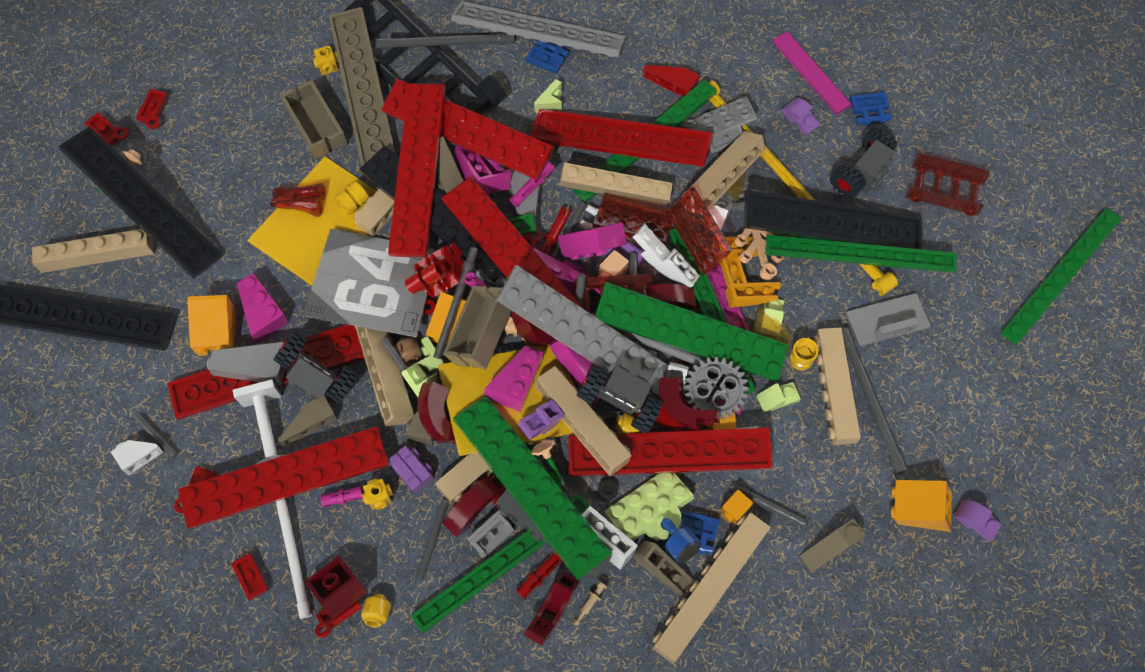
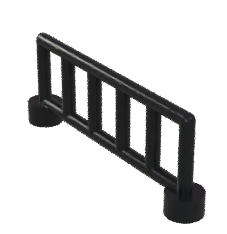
[342,0,507,113]

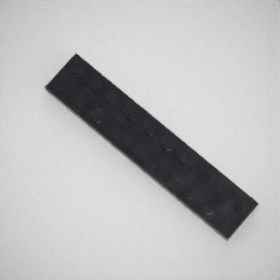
[59,126,223,279]
[359,146,502,283]
[743,190,922,250]
[0,285,176,351]

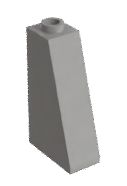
[507,168,541,223]
[207,342,286,385]

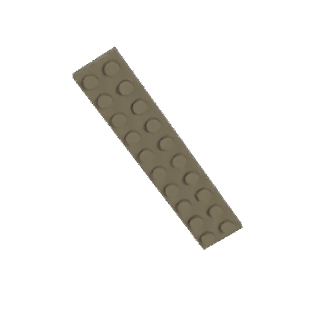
[328,7,396,167]

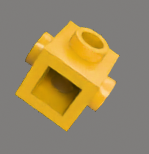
[312,46,338,75]
[362,479,393,510]

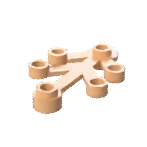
[735,228,784,280]

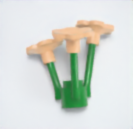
[528,439,566,488]

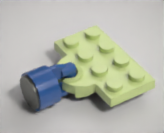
[604,473,701,563]

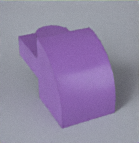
[781,98,820,136]
[518,399,565,439]
[953,500,1002,541]

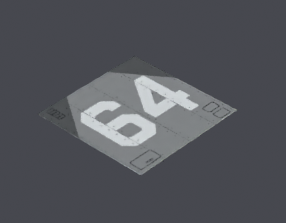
[302,229,434,337]

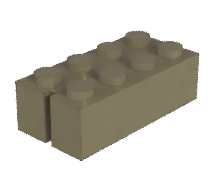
[280,80,347,160]
[443,286,511,369]

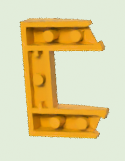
[711,237,781,308]

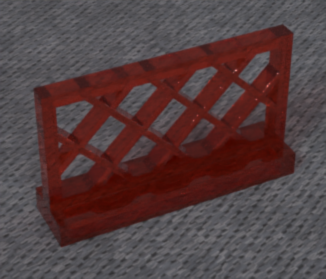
[666,187,733,275]
[592,192,675,245]

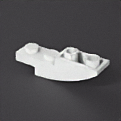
[633,224,699,288]

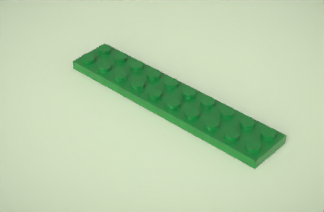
[595,282,788,382]
[453,396,612,580]

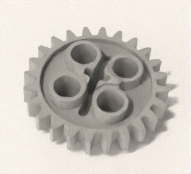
[683,357,749,421]

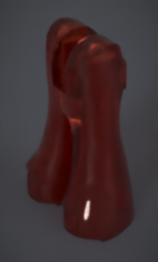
[270,183,326,217]

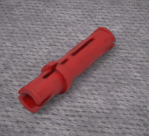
[539,207,571,255]
[515,553,562,600]

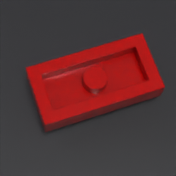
[231,553,269,601]

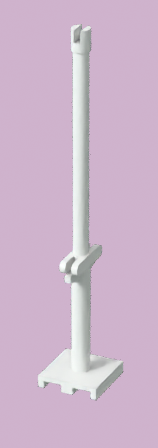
[233,379,312,619]

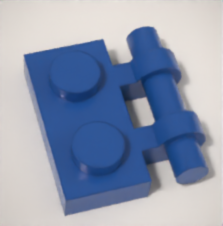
[526,40,570,75]
[850,92,892,126]
[680,510,720,554]

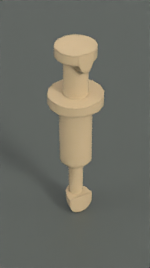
[572,581,607,625]

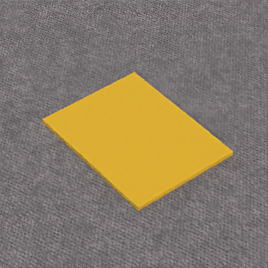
[247,157,377,286]
[438,345,574,456]

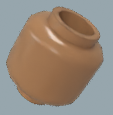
[394,337,422,367]

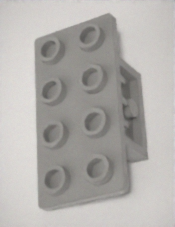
[681,97,757,153]
[846,293,930,347]

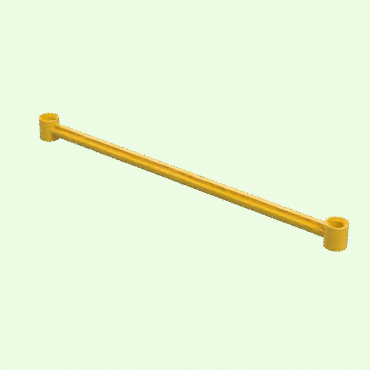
[708,80,898,296]

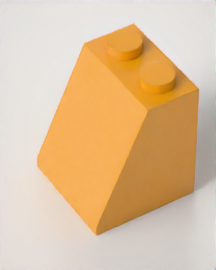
[426,292,467,344]
[188,295,237,356]
[891,480,952,532]

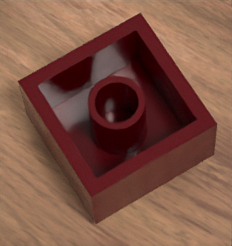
[304,556,367,620]

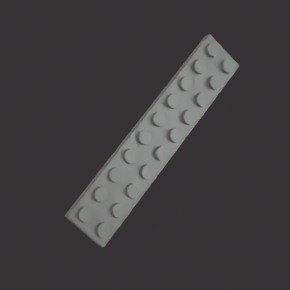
[451,1,626,57]
[496,265,668,400]

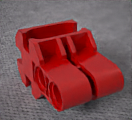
[405,243,464,298]

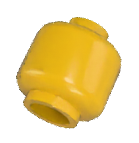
[614,412,643,434]
[361,594,391,628]

